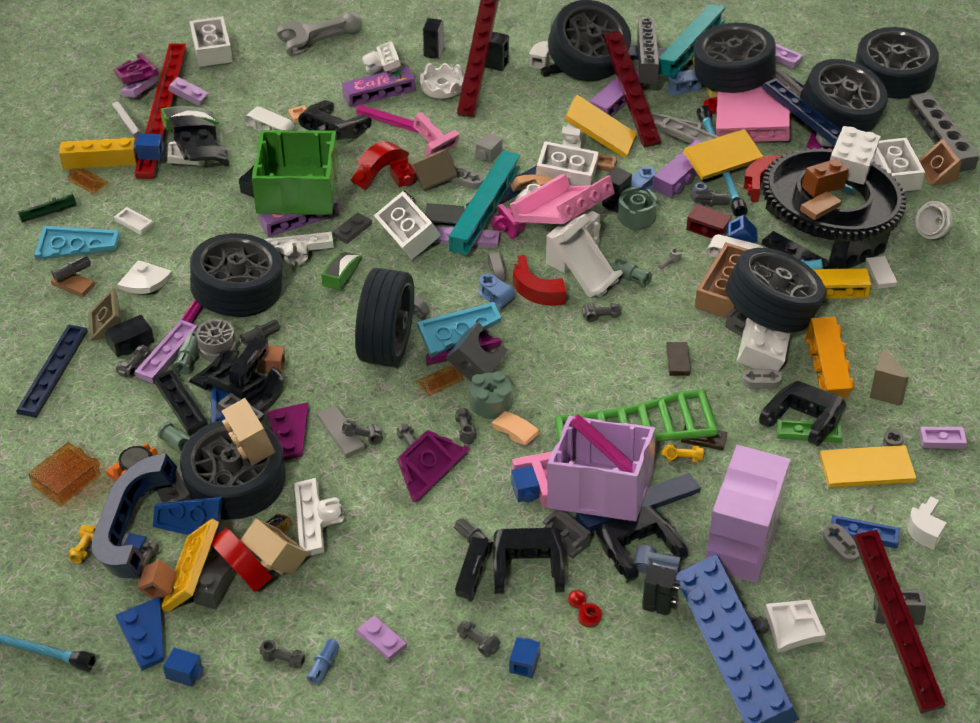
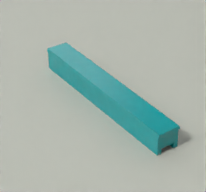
[658,4,726,77]
[449,150,520,255]

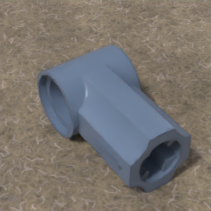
[634,545,681,574]

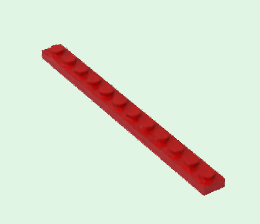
[135,43,187,179]

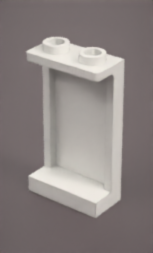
[550,214,623,297]

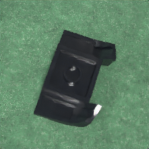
[169,115,229,166]
[189,350,284,412]

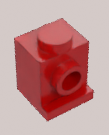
[390,157,416,188]

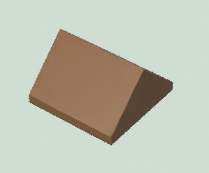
[919,138,962,186]

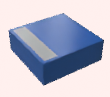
[121,532,146,552]

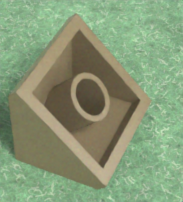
[409,149,457,191]
[89,288,122,341]
[869,349,909,405]

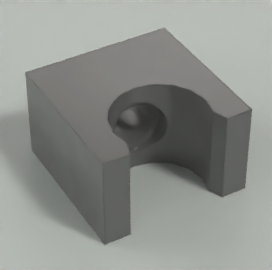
[446,322,508,382]

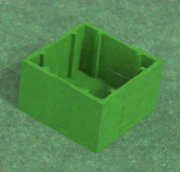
[252,130,339,215]

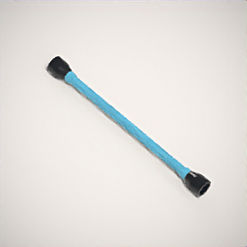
[696,105,748,217]
[0,634,96,672]

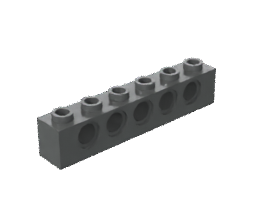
[636,18,659,84]
[907,92,979,172]

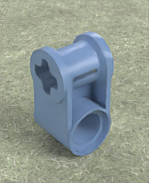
[667,70,702,95]
[631,166,656,191]
[479,273,516,309]

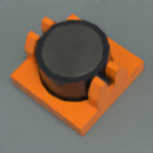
[106,443,159,481]

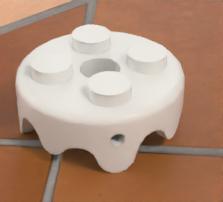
[420,63,464,99]

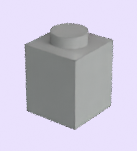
[476,132,503,163]

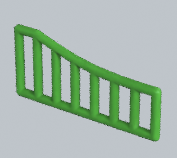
[554,389,718,442]

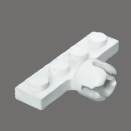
[362,41,401,74]
[264,232,334,267]
[294,478,344,556]

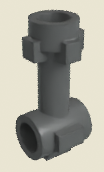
[582,302,621,322]
[116,345,150,378]
[455,408,476,444]
[342,421,383,445]
[397,423,416,449]
[133,540,159,579]
[740,600,769,635]
[457,620,501,657]
[259,640,305,668]

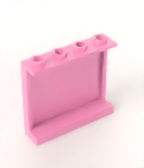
[716,87,790,142]
[510,174,615,224]

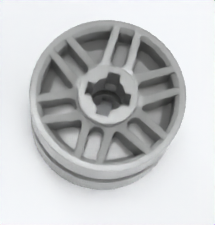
[196,319,237,362]

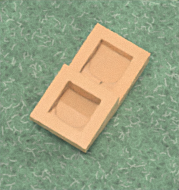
[510,175,553,192]
[491,411,540,445]

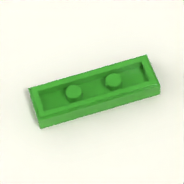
[776,419,843,443]

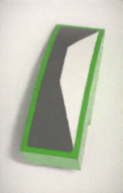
[161,106,219,130]
[321,251,363,290]

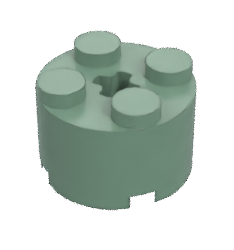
[618,187,657,230]
[469,371,512,419]

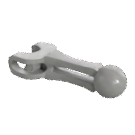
[276,12,362,56]

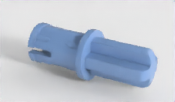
[306,638,339,685]

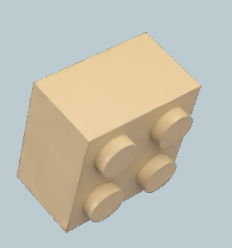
[222,398,276,466]
[240,518,309,575]

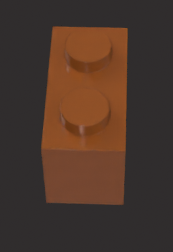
[802,159,849,198]

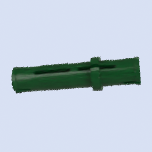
[18,194,76,223]

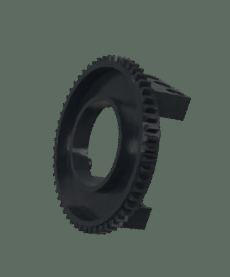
[762,147,907,269]

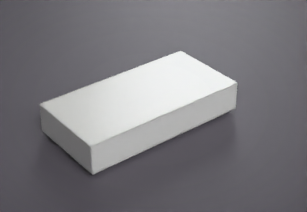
[114,207,155,235]
[865,256,897,289]

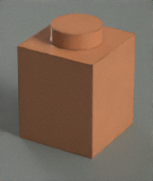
[257,346,286,375]
[137,559,176,599]

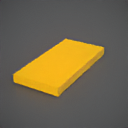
[564,95,637,157]
[683,129,763,180]
[819,445,916,488]
[161,518,219,612]

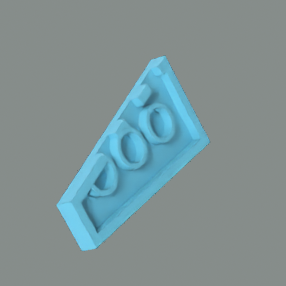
[34,226,120,259]
[417,302,501,358]

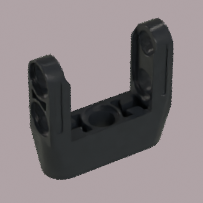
[298,100,372,140]
[759,381,846,446]
[596,506,688,583]
[493,528,565,594]

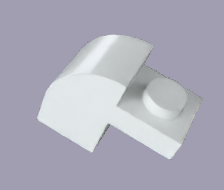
[529,41,554,69]
[561,123,587,149]
[908,497,947,550]

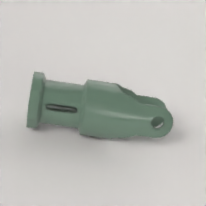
[609,258,652,288]
[172,332,198,375]
[157,422,190,454]

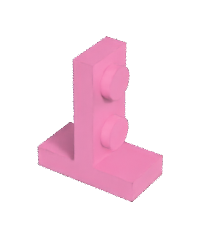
[413,112,459,156]
[512,452,552,508]

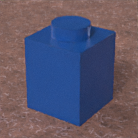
[134,134,164,160]
[728,215,757,243]
[511,466,539,502]
[509,637,540,678]
[163,647,204,687]

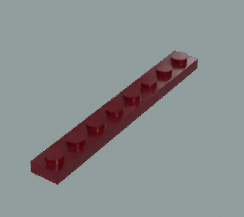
[457,0,499,117]
[603,31,661,148]
[853,529,946,714]

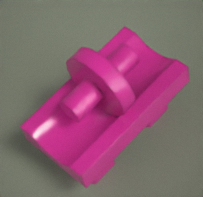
[491,204,526,239]

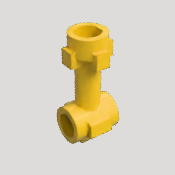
[661,444,704,462]
[69,525,96,564]

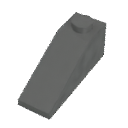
[193,555,236,609]

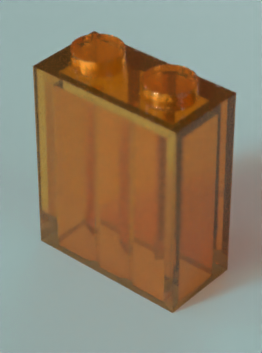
[28,442,101,507]

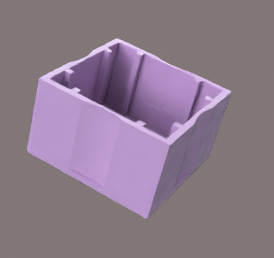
[547,416,655,521]
[706,445,790,584]

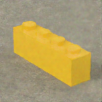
[59,138,137,169]
[813,268,871,298]

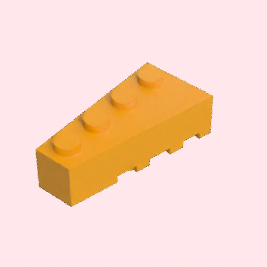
[804,317,854,398]

